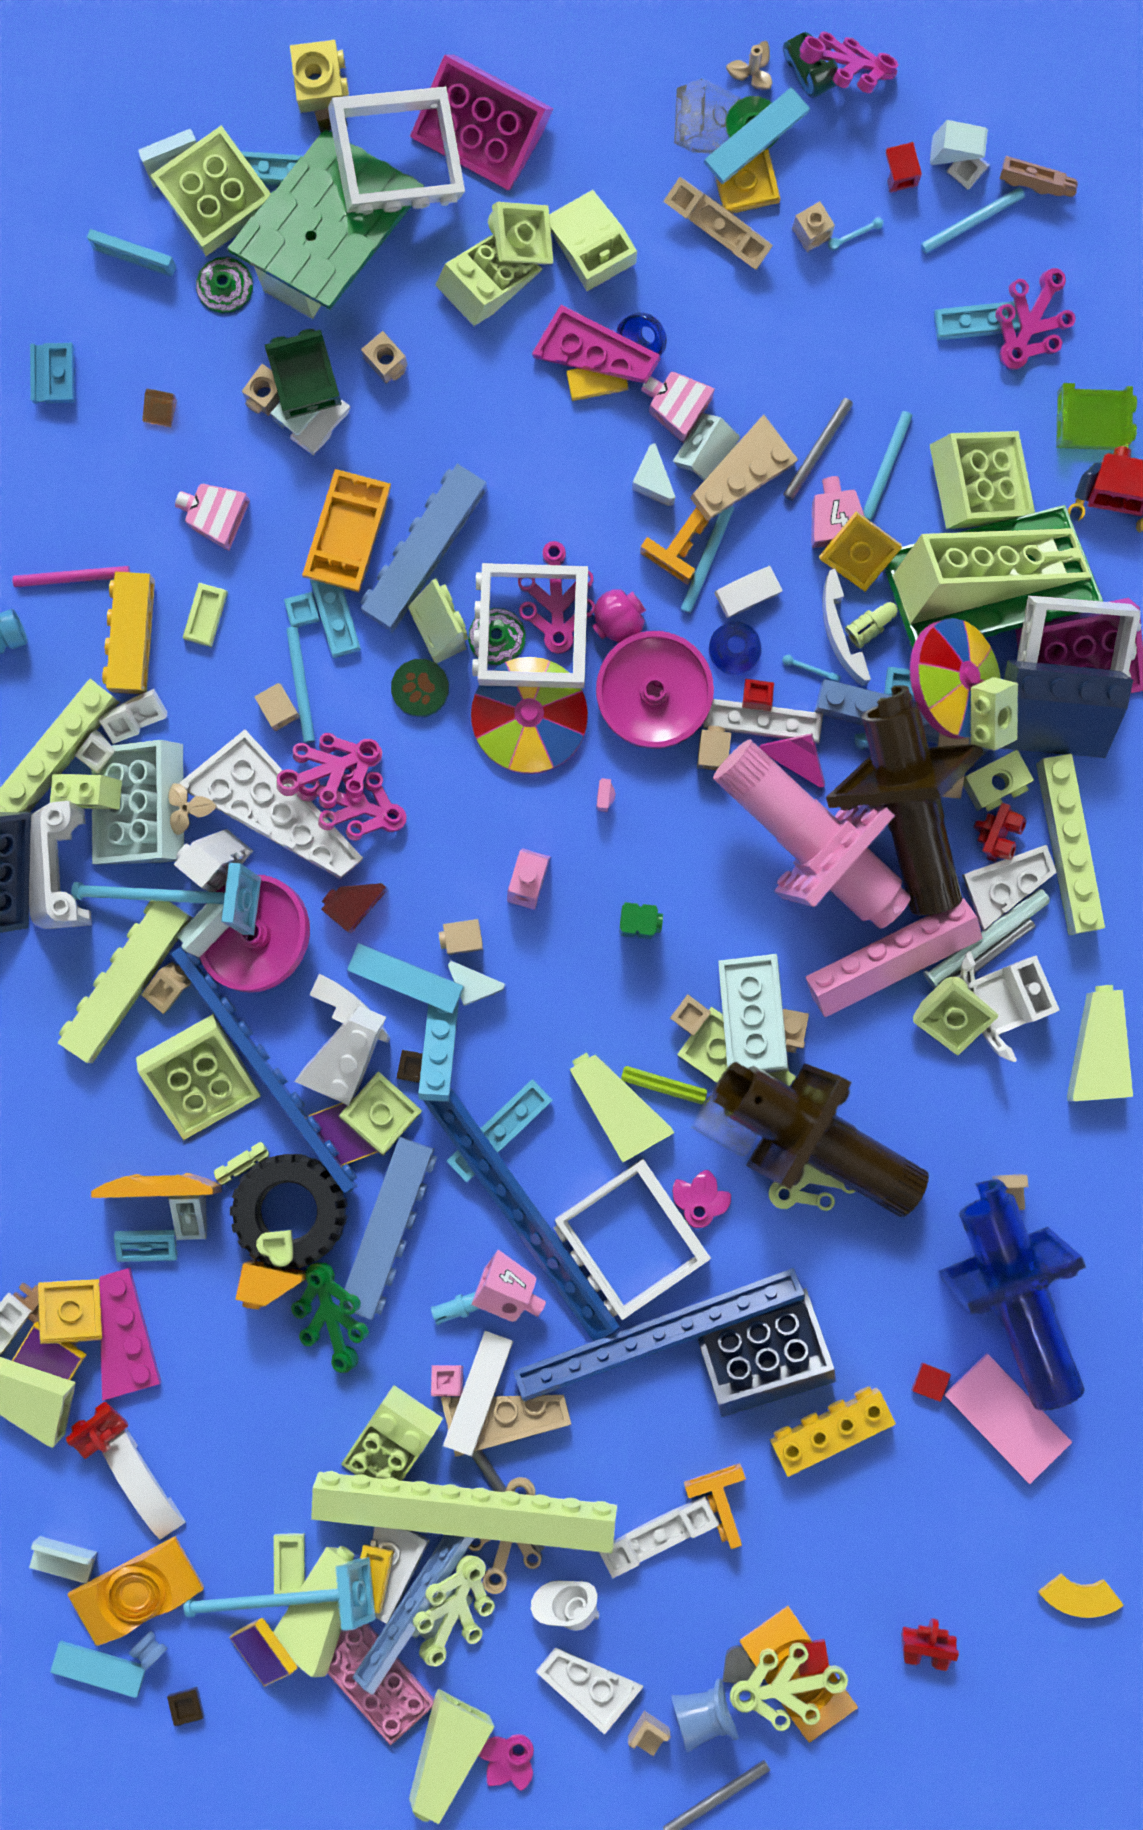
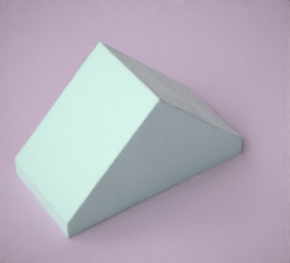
[930,120,988,165]
[632,444,676,506]
[448,960,506,1006]
[169,1195,207,1240]

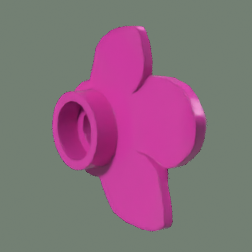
[672,1170,731,1228]
[478,1734,534,1791]

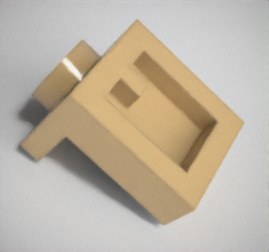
[141,962,192,1014]
[783,1009,809,1053]

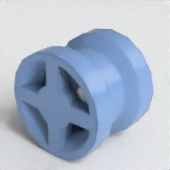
[129,1631,167,1671]

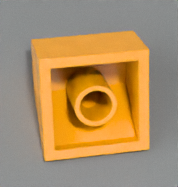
[235,1259,306,1310]

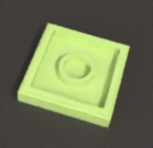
[338,1071,422,1156]

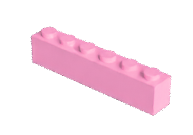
[805,898,983,1017]

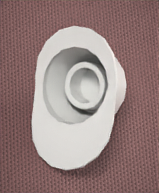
[531,1580,599,1631]

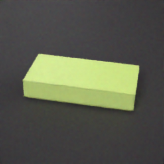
[183,583,228,647]
[274,1533,305,1594]

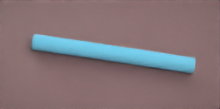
[920,187,1025,254]
[863,411,913,521]
[680,506,734,614]
[286,627,315,743]

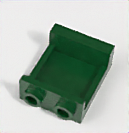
[264,329,342,420]

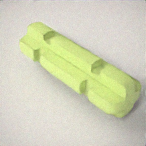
[214,1142,269,1185]

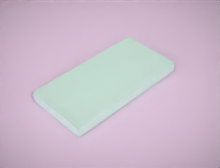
[718,954,789,1073]

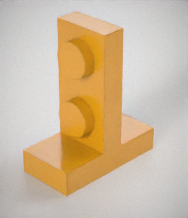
[640,507,710,585]
[684,1463,746,1549]

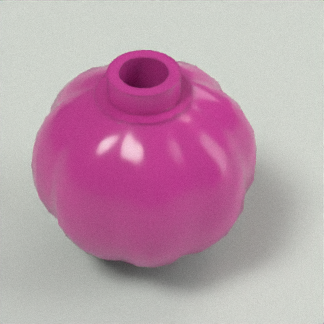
[592,589,646,642]

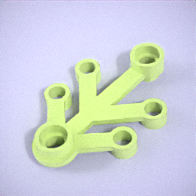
[769,1164,856,1211]
[413,1555,495,1666]
[730,1643,848,1731]

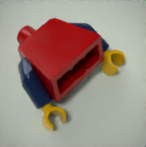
[1067,446,1143,533]

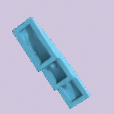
[347,943,464,1014]

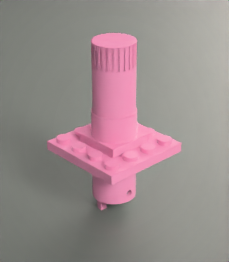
[713,739,911,929]

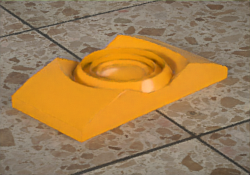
[302,469,391,592]
[91,1172,222,1198]
[67,1536,204,1646]
[739,1606,858,1743]

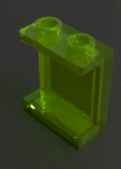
[1056,383,1137,450]

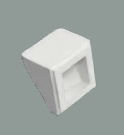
[946,158,990,190]
[74,730,115,773]

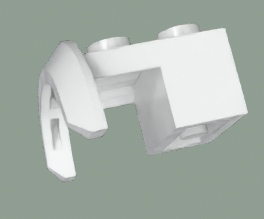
[961,951,1060,1062]

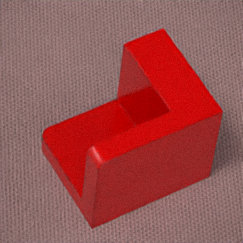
[885,142,922,192]

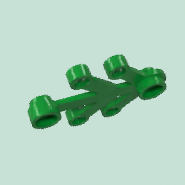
[291,1262,369,1373]

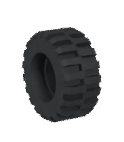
[230,1154,348,1270]

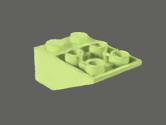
[549,190,637,291]
[435,234,542,326]
[408,579,469,664]
[341,1385,443,1481]

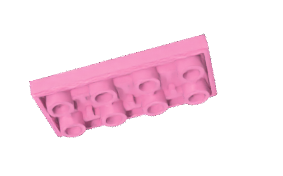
[944,1353,1072,1484]
[328,1623,434,1746]

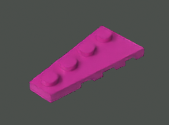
[532,305,661,384]
[99,1268,162,1401]

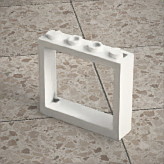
[328,87,465,215]
[472,563,588,688]
[1017,596,1142,677]
[554,1158,711,1320]

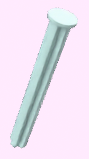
[923,889,1050,989]

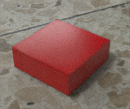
[742,679,774,711]
[911,1362,951,1402]
[796,1639,829,1676]

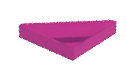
[759,733,826,788]

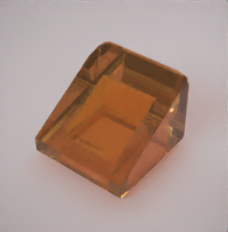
[142,388,177,427]

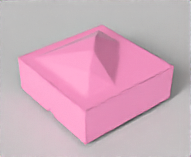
[596,778,616,812]
[431,1365,463,1397]

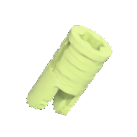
[845,602,898,648]

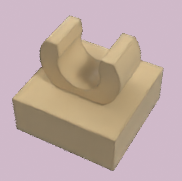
[670,994,711,1036]

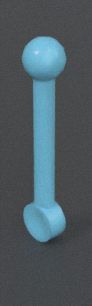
[828,217,884,251]
[782,655,841,682]

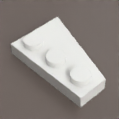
[962,845,1057,930]
[370,1527,430,1624]
[536,1647,644,1735]

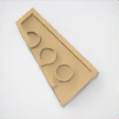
[690,414,798,521]
[440,1395,572,1457]

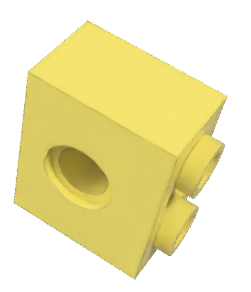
[290,40,349,113]

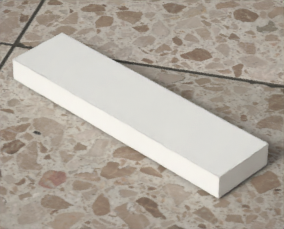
[703,699,823,744]
[443,1331,513,1457]

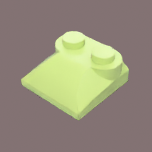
[488,202,553,265]
[913,977,998,1056]

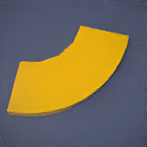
[1037,1573,1124,1618]

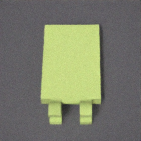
[677,1007,796,1087]

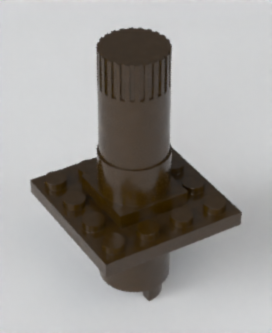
[826,685,983,915]
[712,1062,929,1217]

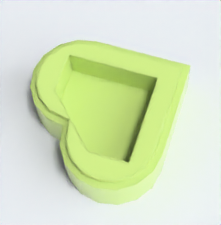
[256,1230,294,1267]

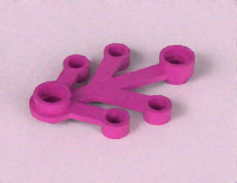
[800,32,898,93]
[995,268,1075,369]
[518,541,595,654]
[276,733,382,809]
[296,766,407,841]

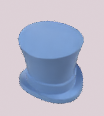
[671,1678,739,1753]

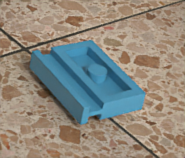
[30,343,75,404]

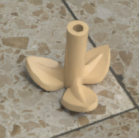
[726,41,772,90]
[168,783,217,835]

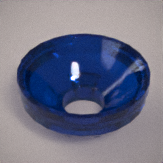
[616,312,667,357]
[708,621,762,675]

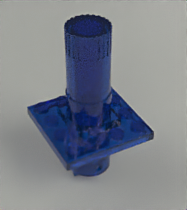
[939,1179,1087,1411]

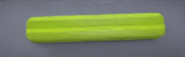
[621,1066,707,1105]

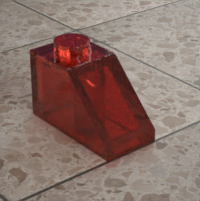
[321,883,389,934]

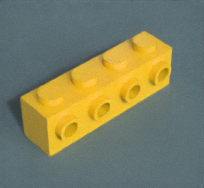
[102,572,155,694]
[769,1386,896,1477]

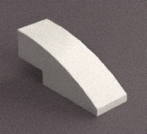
[310,974,390,1043]

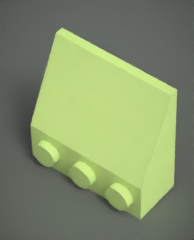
[150,125,271,256]
[930,431,1035,529]
[136,1014,261,1140]

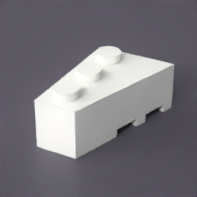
[174,829,253,892]
[294,1005,387,1106]

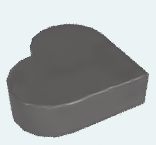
[722,1645,756,1683]

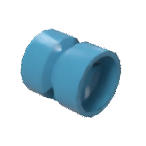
[0,608,28,654]

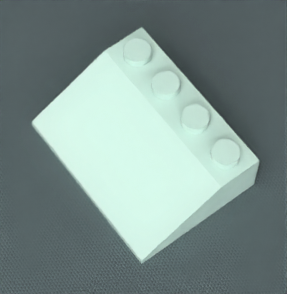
[92,740,184,865]

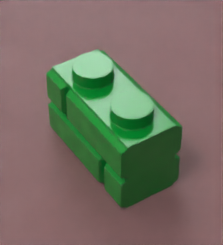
[619,902,663,939]

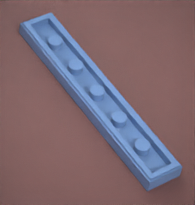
[352,1535,474,1695]

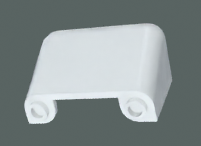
[29,801,92,929]

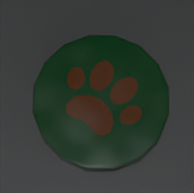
[391,659,449,717]

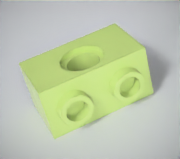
[971,677,1018,750]
[963,750,1034,812]
[50,774,122,810]

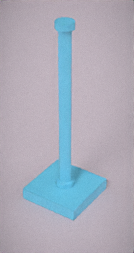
[71,863,261,935]
[183,1557,376,1631]

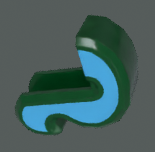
[783,32,838,98]

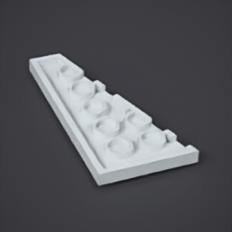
[178,730,363,879]

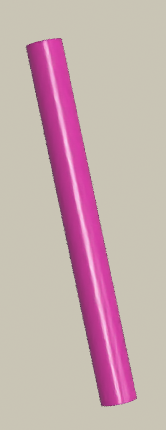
[12,566,131,587]

